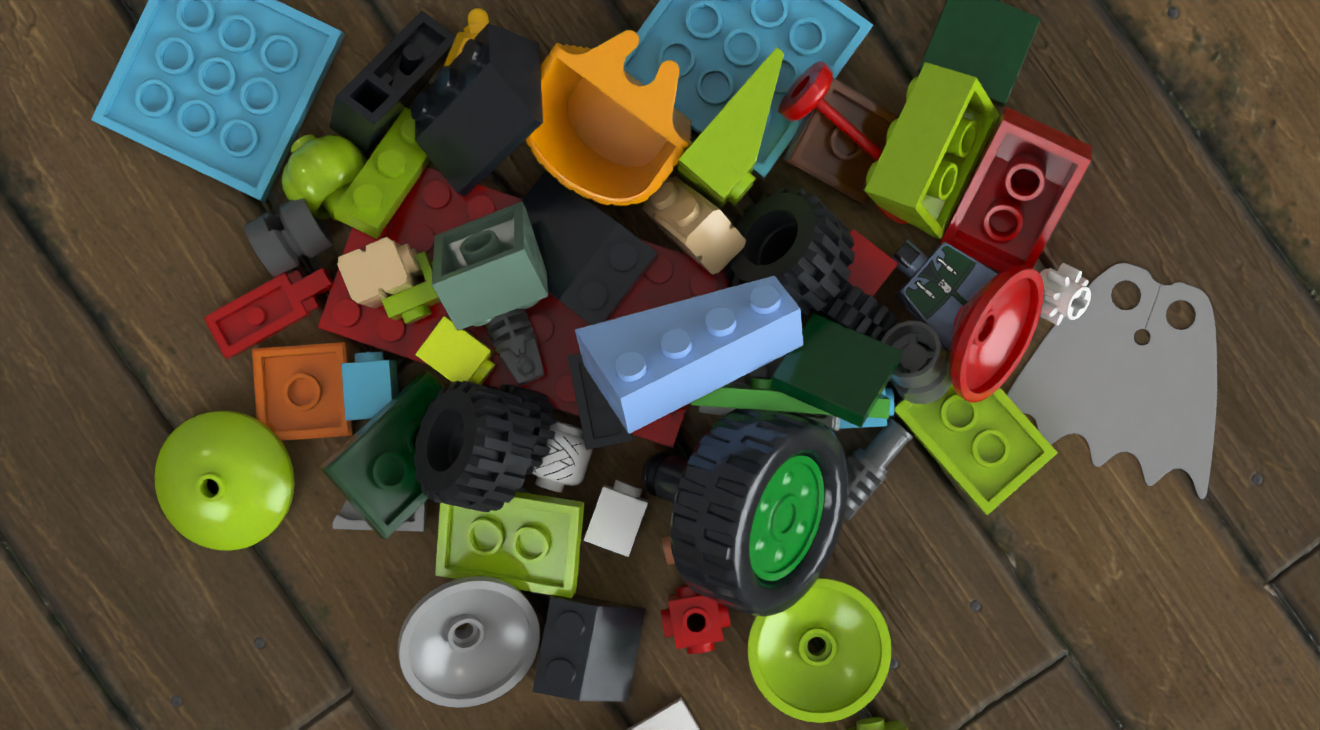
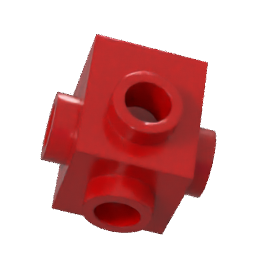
[660,584,731,654]

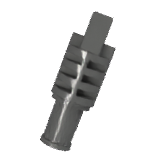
[485,308,545,386]
[844,418,913,521]

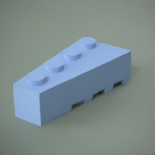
[575,276,803,434]

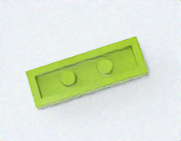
[334,107,431,239]

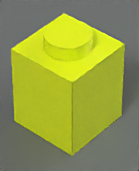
[415,316,495,385]

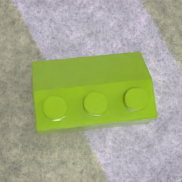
[864,62,999,240]

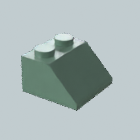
[432,202,548,331]

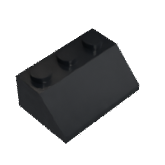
[411,23,543,196]

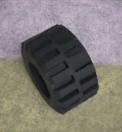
[724,187,855,318]
[414,381,535,512]

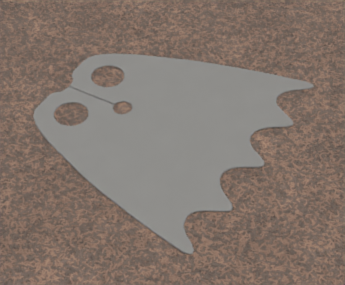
[1007,263,1217,499]

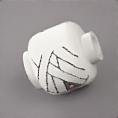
[532,421,593,492]

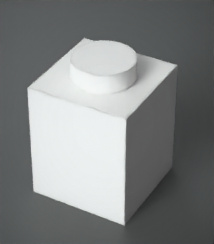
[584,480,648,557]

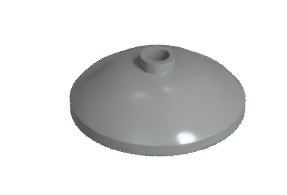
[398,576,540,708]

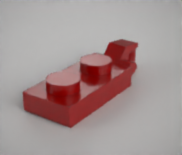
[203,268,334,359]

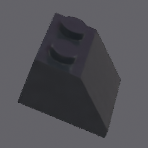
[532,594,646,701]

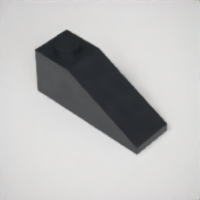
[329,11,456,155]

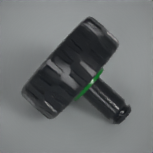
[641,408,849,617]

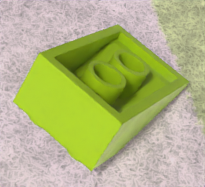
[678,47,784,209]

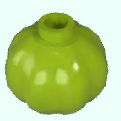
[282,134,368,220]

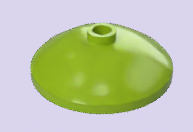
[155,410,295,551]
[747,578,891,723]

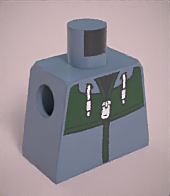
[891,239,997,351]

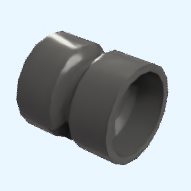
[244,199,334,277]
[880,321,952,404]

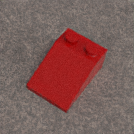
[940,107,1092,272]

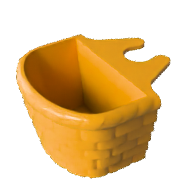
[525,30,692,206]

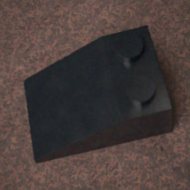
[521,170,657,325]

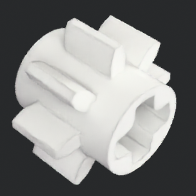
[1040,263,1091,325]

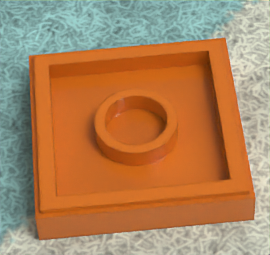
[252,342,355,441]

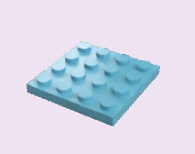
[91,0,345,203]
[624,0,873,180]

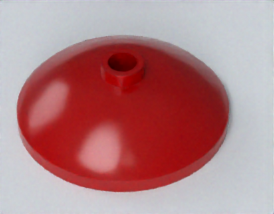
[949,265,1044,402]

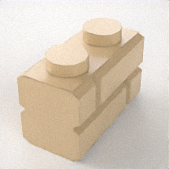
[642,176,746,275]
[337,237,423,309]

